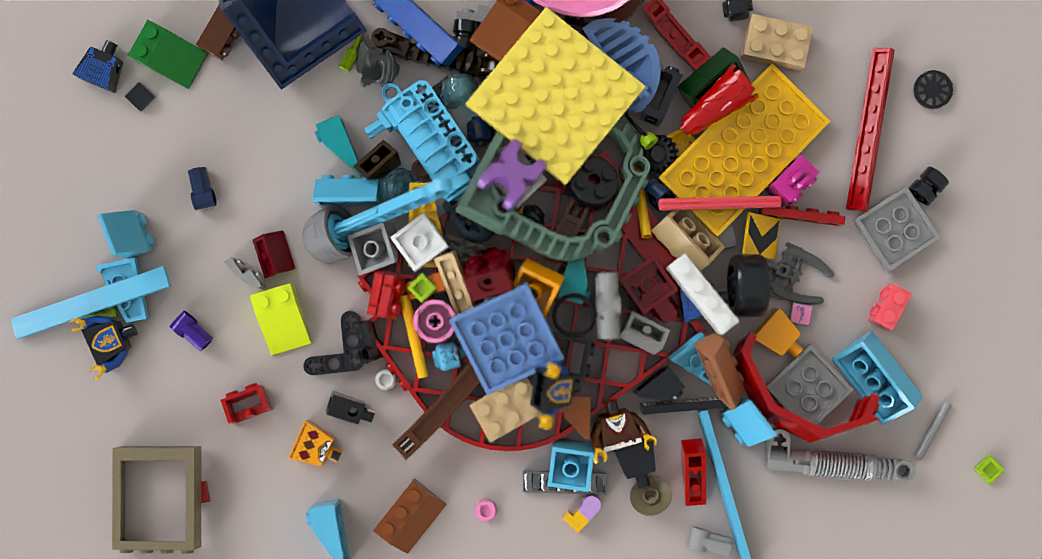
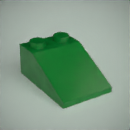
[127,19,208,89]

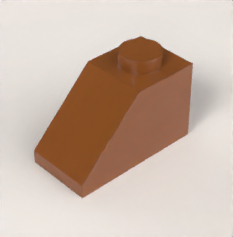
[560,395,590,440]

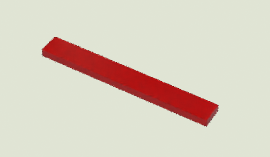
[846,48,895,212]

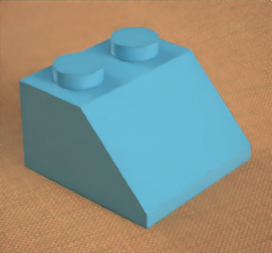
[547,439,594,492]

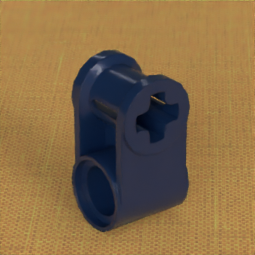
[644,177,675,212]

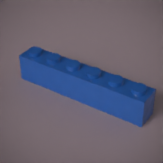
[373,0,464,67]

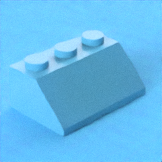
[313,175,381,206]

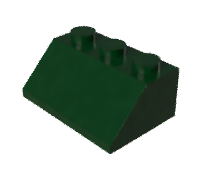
[677,47,750,108]

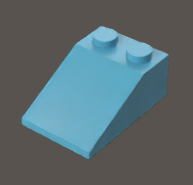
[97,210,155,259]
[720,398,777,447]
[306,499,350,559]

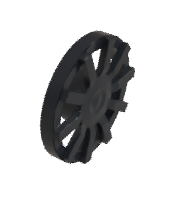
[913,70,953,109]

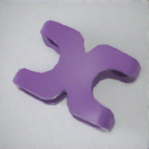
[477,139,547,210]

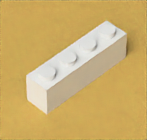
[665,254,739,335]

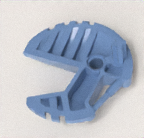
[582,18,661,113]

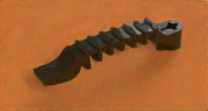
[371,28,500,77]

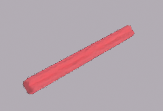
[658,196,782,211]

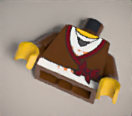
[590,399,657,464]

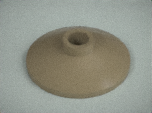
[630,476,672,516]

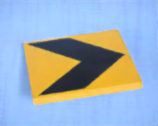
[742,212,781,260]

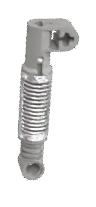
[764,428,916,482]

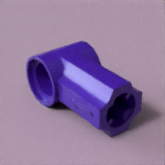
[169,310,213,351]

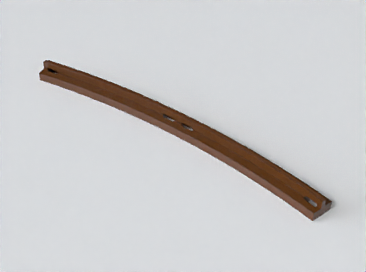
[392,197,590,460]

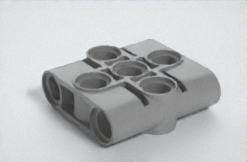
[595,273,621,339]

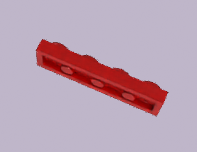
[758,205,846,226]

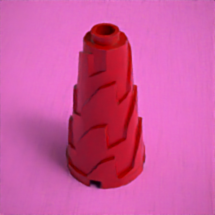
[679,64,759,136]

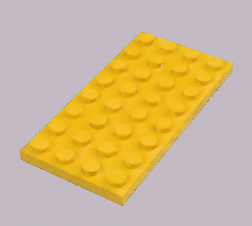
[658,63,831,237]

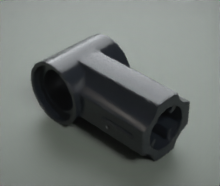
[355,320,384,364]

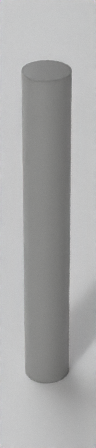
[915,401,952,460]

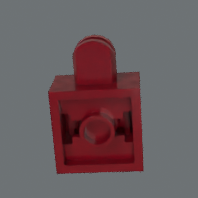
[463,247,515,301]
[618,255,678,322]

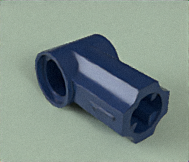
[188,167,217,210]

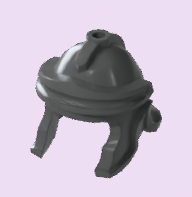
[356,41,400,87]

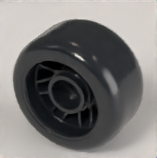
[727,254,770,317]

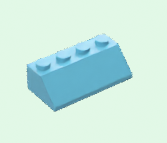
[832,331,923,424]

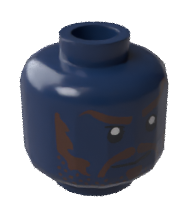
[466,116,494,146]

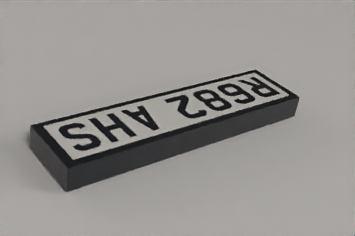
[640,396,726,415]

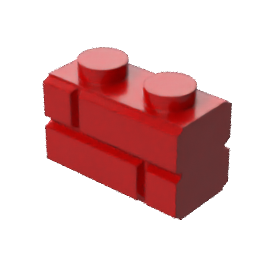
[366,273,406,320]

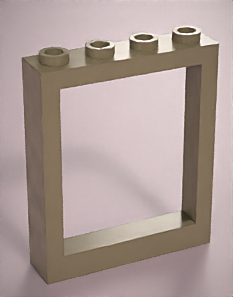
[112,446,201,554]

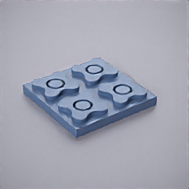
[449,282,564,395]

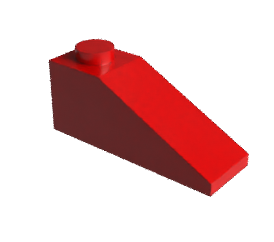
[681,438,706,506]

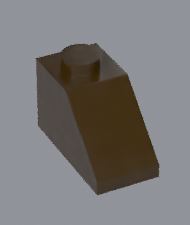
[353,139,401,180]

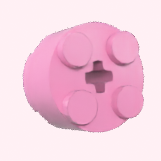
[413,300,456,343]

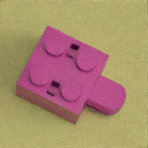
[764,154,819,206]

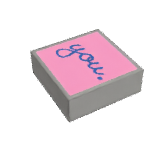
[789,302,813,326]

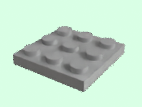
[853,186,941,272]
[766,344,854,425]

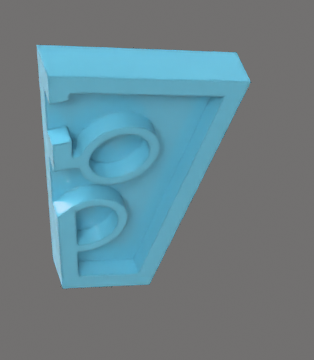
[95,258,149,323]
[667,331,711,385]

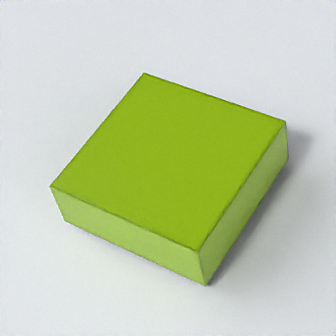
[408,273,438,303]
[974,455,1005,485]

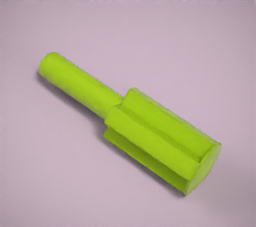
[338,33,364,72]

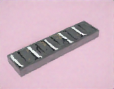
[523,471,607,495]

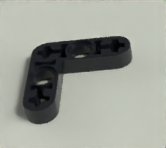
[303,311,364,375]

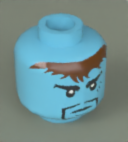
[432,341,465,371]

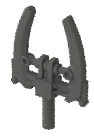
[766,242,834,304]

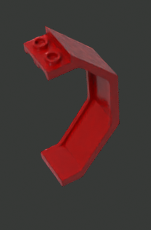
[733,333,880,443]

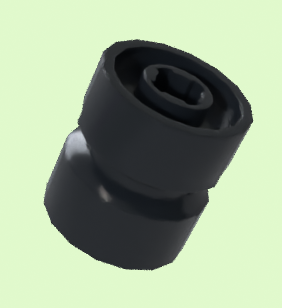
[453,19,480,54]
[908,166,949,206]

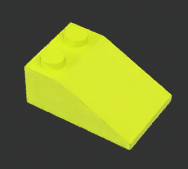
[250,283,312,355]

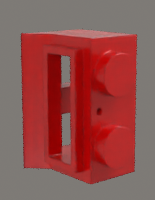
[220,383,273,424]

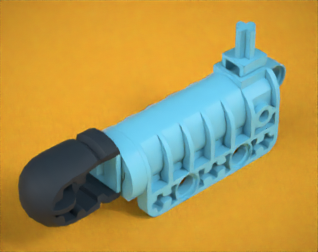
[364,80,495,243]

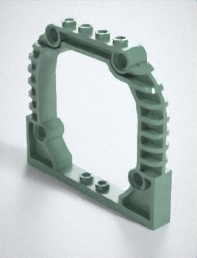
[455,117,650,261]

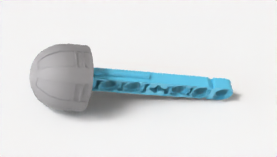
[302,178,453,263]

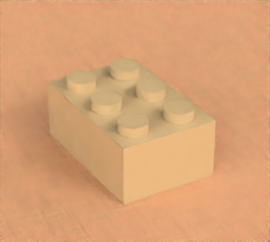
[740,14,813,72]
[651,210,725,272]
[469,377,542,443]

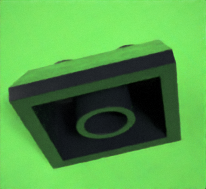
[632,366,685,401]

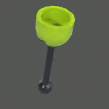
[623,111,658,150]

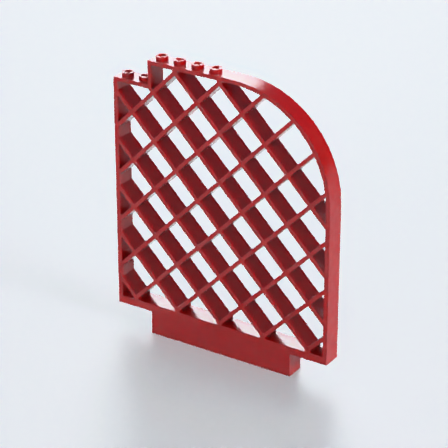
[357,150,708,451]

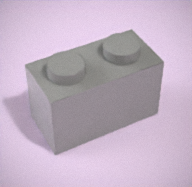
[620,311,670,355]

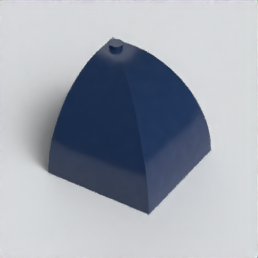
[219,0,367,90]

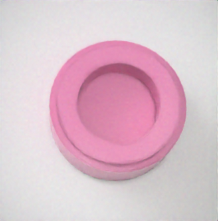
[475,499,496,521]

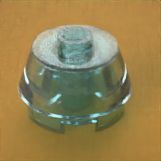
[440,73,479,109]
[379,168,420,202]

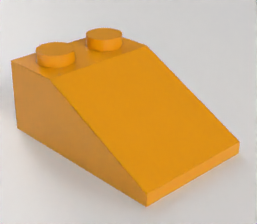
[513,258,565,318]

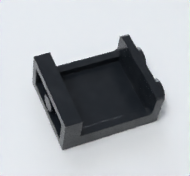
[640,66,683,127]

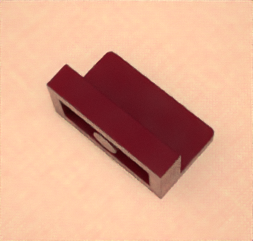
[252,230,295,279]

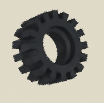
[641,135,679,173]

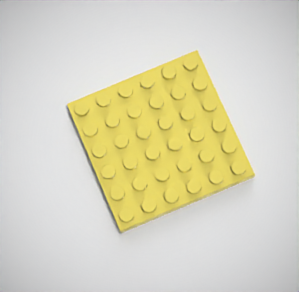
[466,7,646,185]

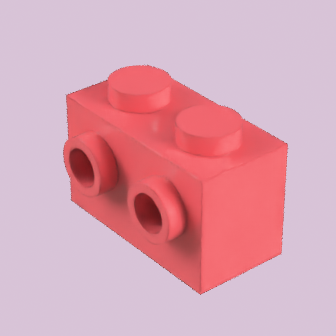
[868,284,912,331]

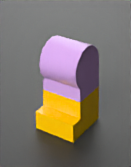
[562,494,601,533]

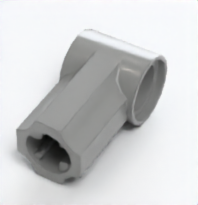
[688,526,732,556]

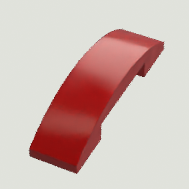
[641,0,711,71]

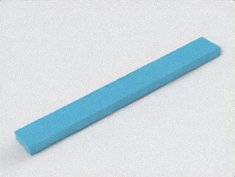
[11,266,172,339]
[697,409,751,559]

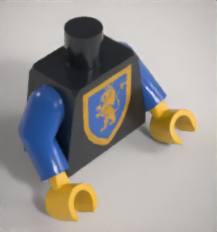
[69,316,138,380]
[530,360,581,429]

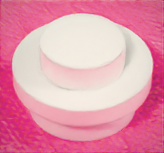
[375,369,396,390]

